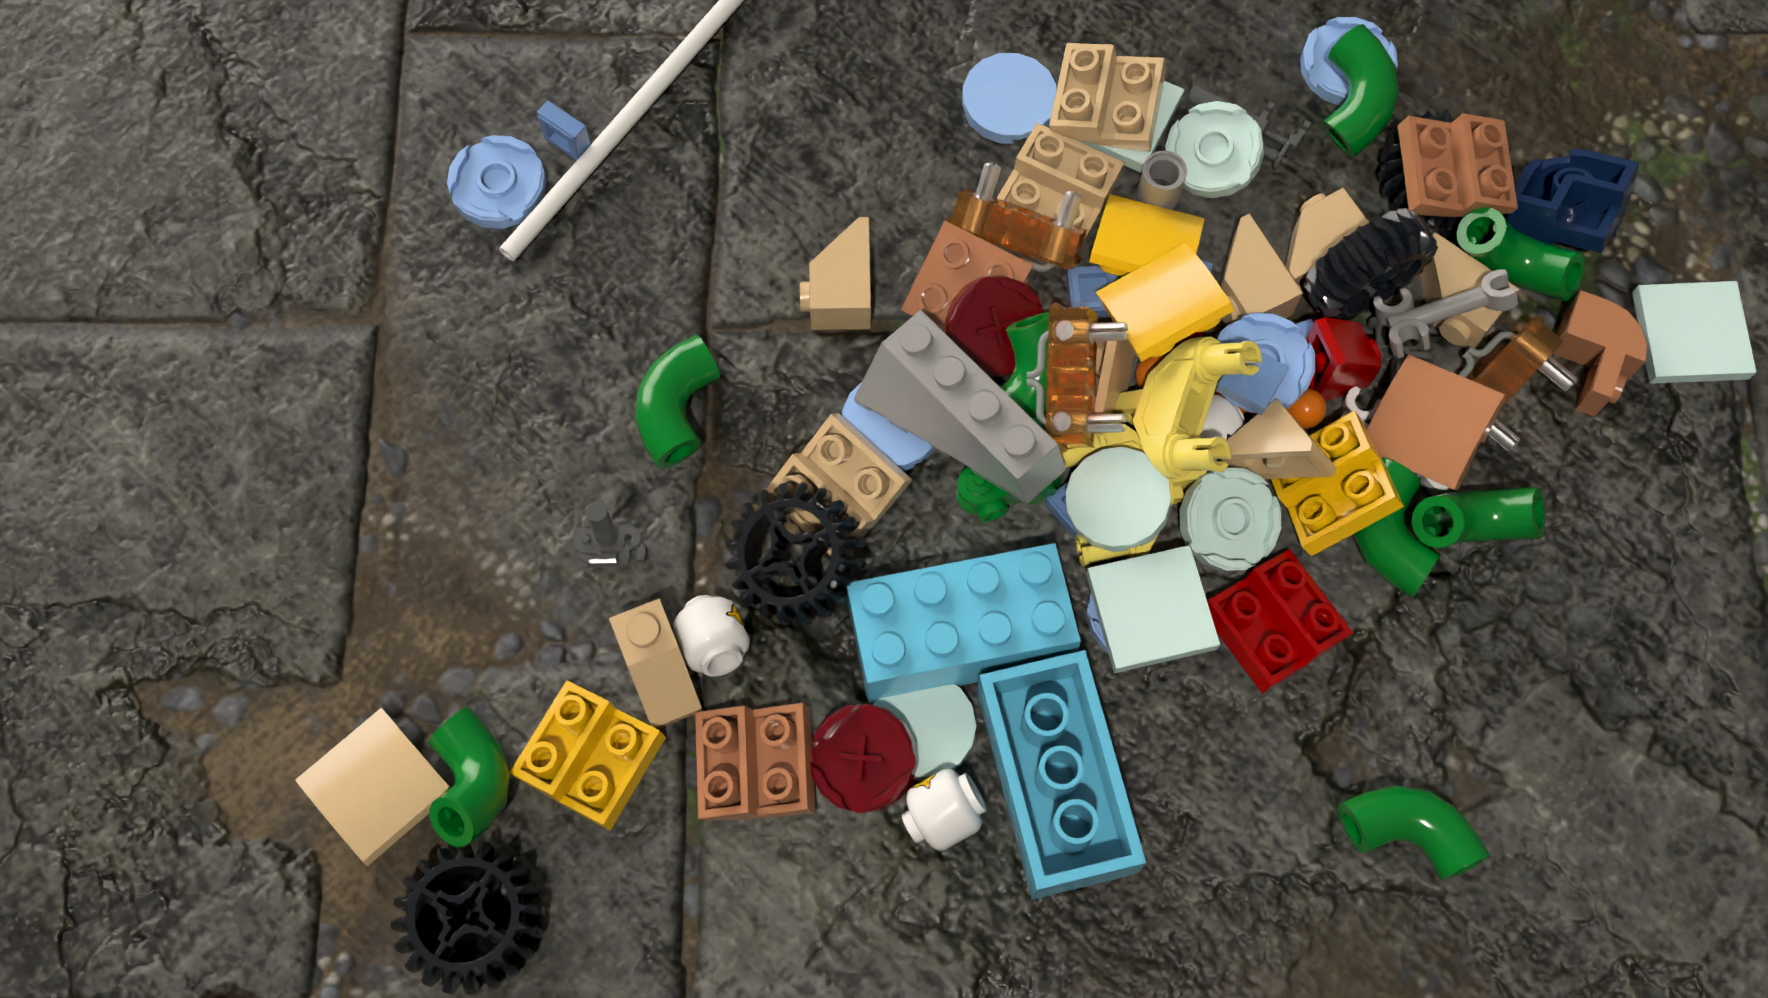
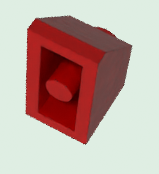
[1306,317,1382,402]

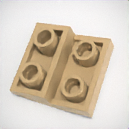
[1049,43,1167,151]
[991,123,1125,256]
[766,413,912,556]
[295,708,451,866]

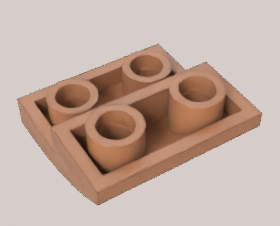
[1398,113,1518,217]
[1367,355,1507,490]
[695,703,816,821]

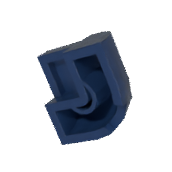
[1508,148,1639,254]

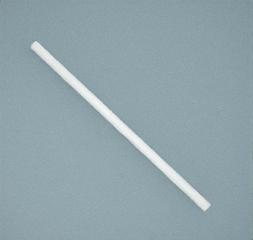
[499,0,744,262]

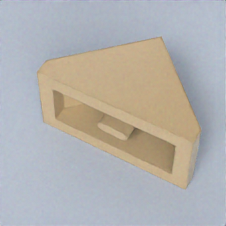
[1221,398,1336,479]

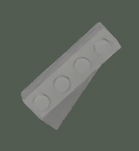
[854,310,1066,504]

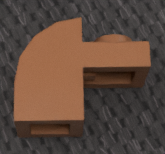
[1551,290,1647,417]

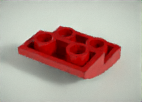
[1207,549,1354,694]

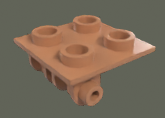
[901,221,1033,333]

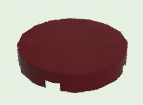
[945,275,1044,377]
[810,704,918,813]

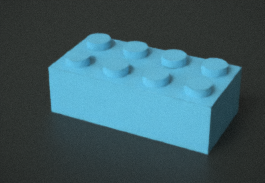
[846,543,1081,704]
[976,650,1146,900]

